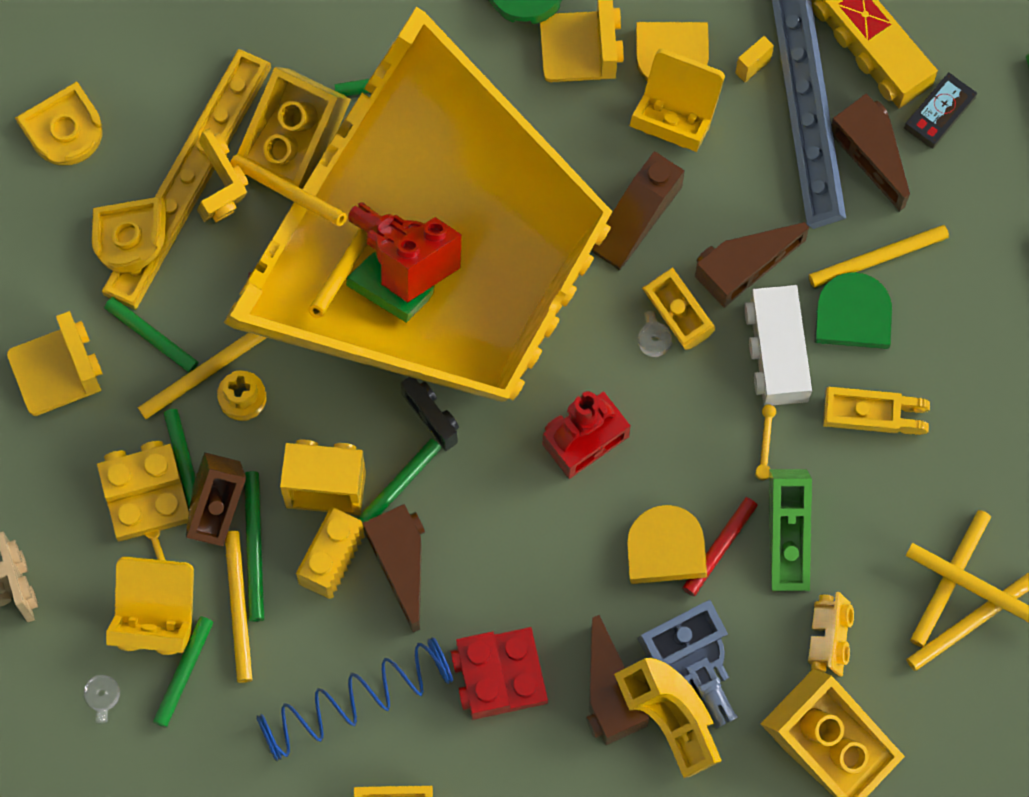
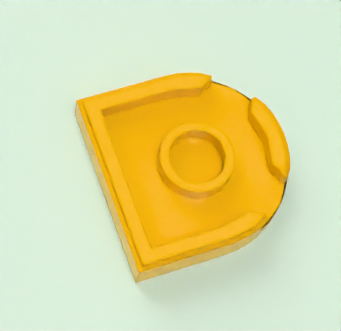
[636,22,709,81]
[15,82,102,166]
[92,196,166,273]
[628,505,707,584]

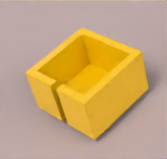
[280,439,366,515]

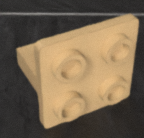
[0,531,38,622]

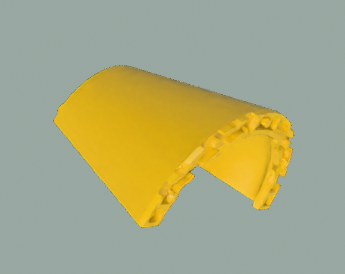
[224,7,613,402]

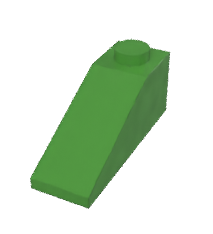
[769,469,812,591]

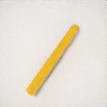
[230,154,347,226]
[808,225,949,288]
[309,228,367,318]
[137,332,267,420]
[910,510,991,647]
[225,531,252,683]
[906,543,1029,623]
[906,573,1029,671]

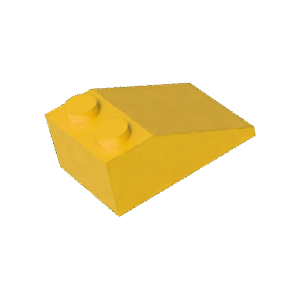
[237,67,351,189]
[761,669,905,797]

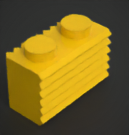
[296,507,365,599]

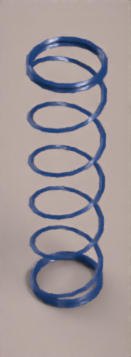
[256,637,453,762]

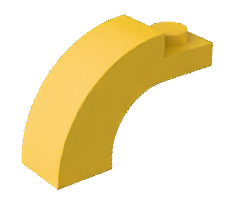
[614,658,722,778]

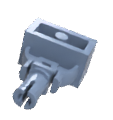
[637,600,738,728]

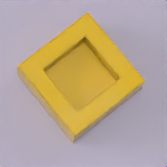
[735,36,774,82]

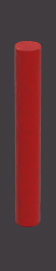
[682,497,758,597]

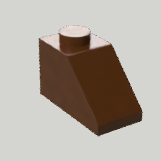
[186,452,246,546]

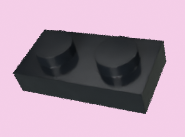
[400,377,459,451]

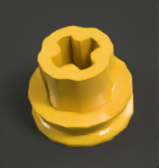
[217,370,266,421]

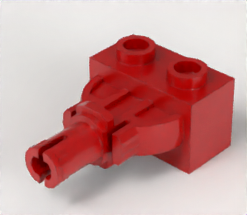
[348,202,462,303]
[542,391,631,479]

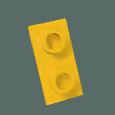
[808,592,854,677]

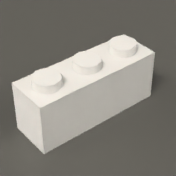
[744,285,812,406]

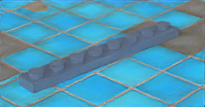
[772,0,846,229]

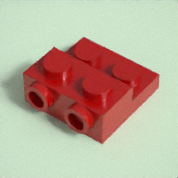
[450,627,548,720]

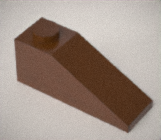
[831,93,910,212]
[591,151,685,270]
[695,222,809,308]
[363,504,425,633]
[586,615,649,746]

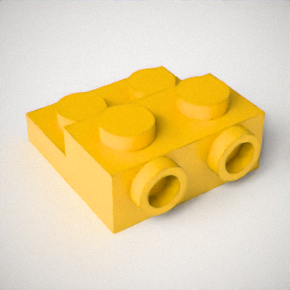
[97,441,189,542]

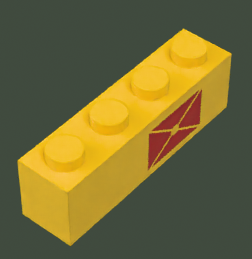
[811,0,938,109]

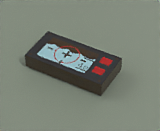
[904,72,977,149]

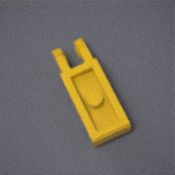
[823,387,930,435]

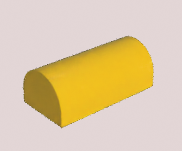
[642,267,715,350]

